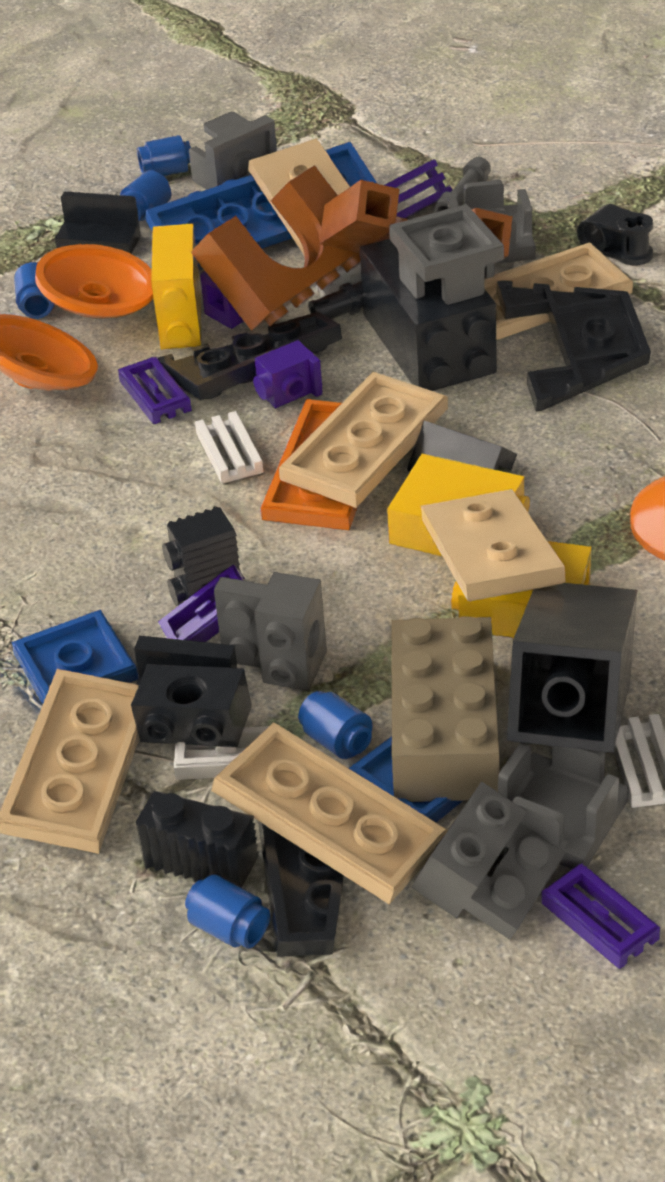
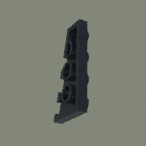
[158,312,342,400]
[258,821,344,957]

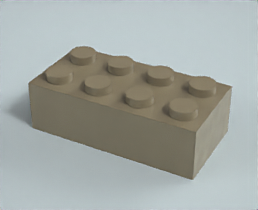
[391,616,499,802]

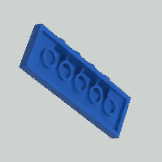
[145,142,378,271]

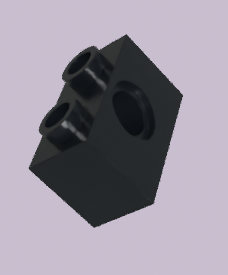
[131,664,252,747]

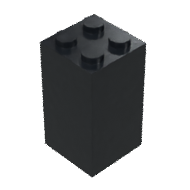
[360,239,497,391]
[507,583,637,753]

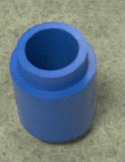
[137,135,191,176]
[120,170,171,221]
[14,262,55,319]
[298,691,373,759]
[185,874,270,949]

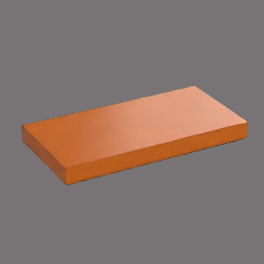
[261,399,358,530]

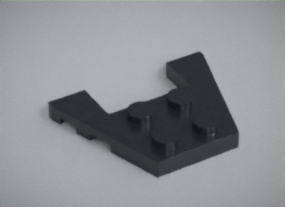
[496,280,651,412]

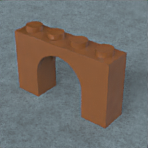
[191,165,360,331]
[320,180,513,263]

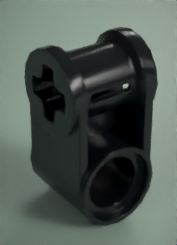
[577,204,653,266]

